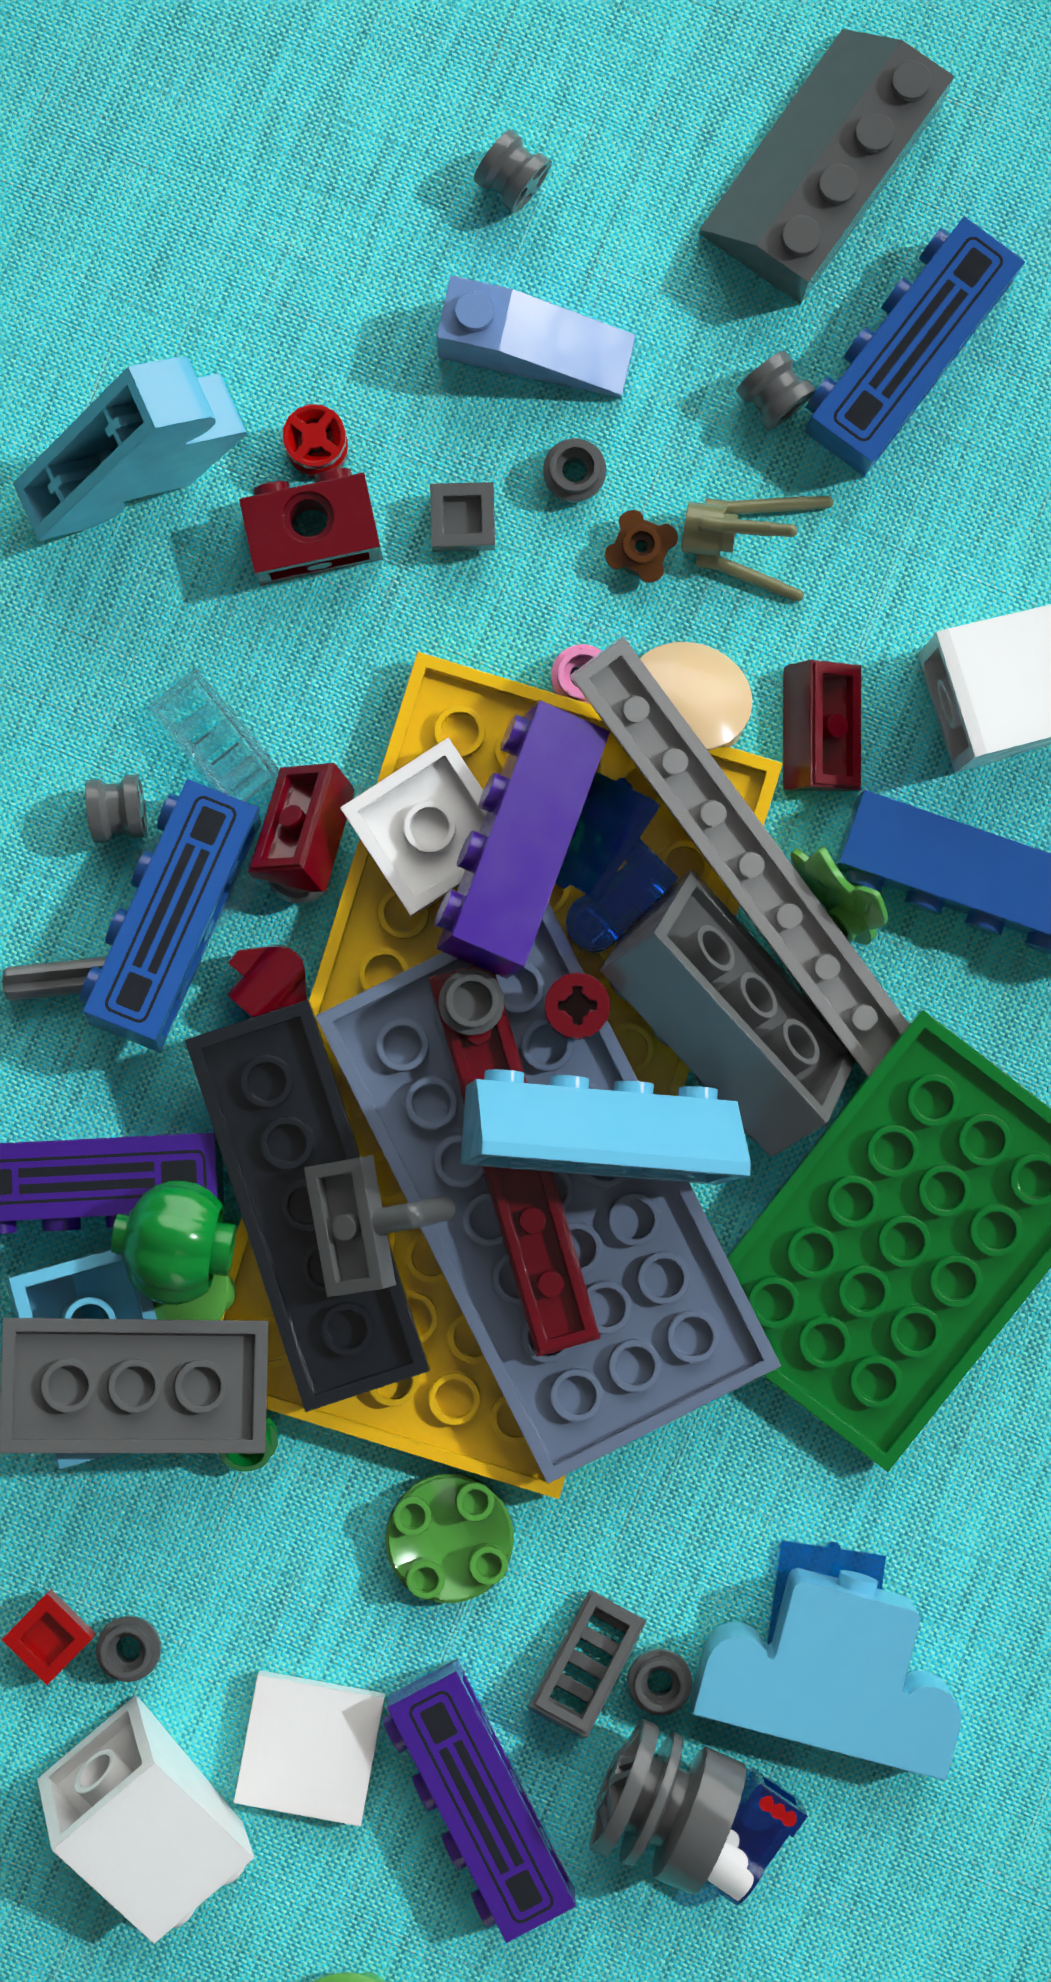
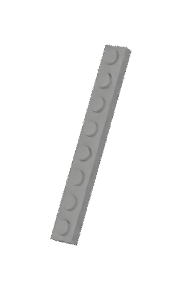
[570,637,909,1076]

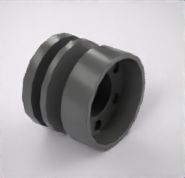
[589,1719,746,1895]

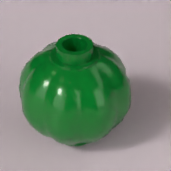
[111,1181,236,1305]

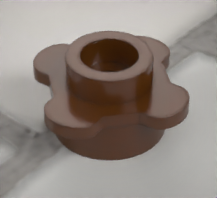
[605,510,678,583]

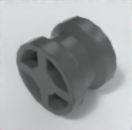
[474,130,552,213]
[736,350,816,431]
[85,774,147,843]

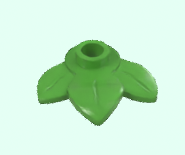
[790,847,888,945]

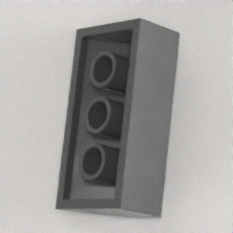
[699,29,954,304]
[600,869,855,1157]

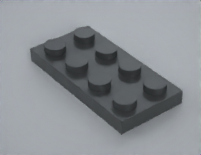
[0,1318,269,1453]

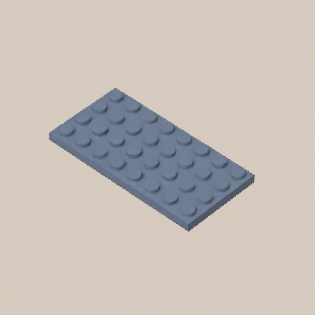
[316,902,781,1483]

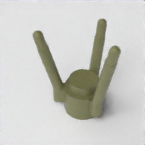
[682,496,834,602]

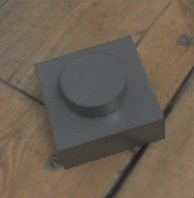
[430,482,495,552]

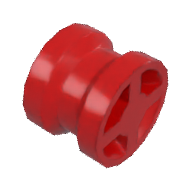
[282,404,349,478]

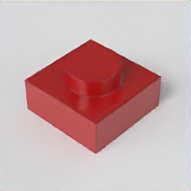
[1,1589,96,1685]

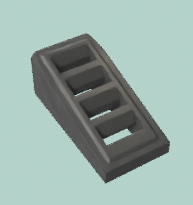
[527,1590,646,1739]

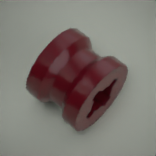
[544,972,610,1040]

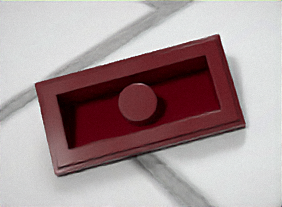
[783,660,861,791]
[248,763,354,892]

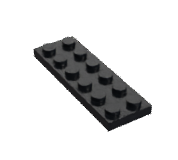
[185,1000,430,1412]

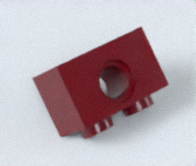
[239,468,383,586]

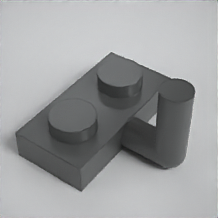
[304,1155,455,1297]

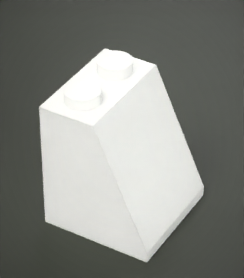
[918,605,1051,773]
[37,1695,254,1944]

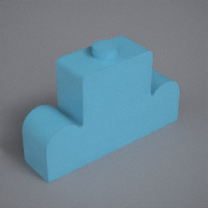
[13,357,247,541]
[690,1568,961,1781]

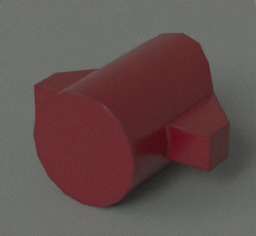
[226,945,307,1017]

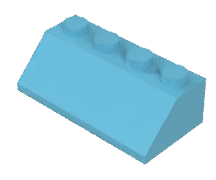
[461,1069,751,1185]

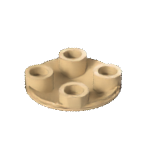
[640,642,752,751]

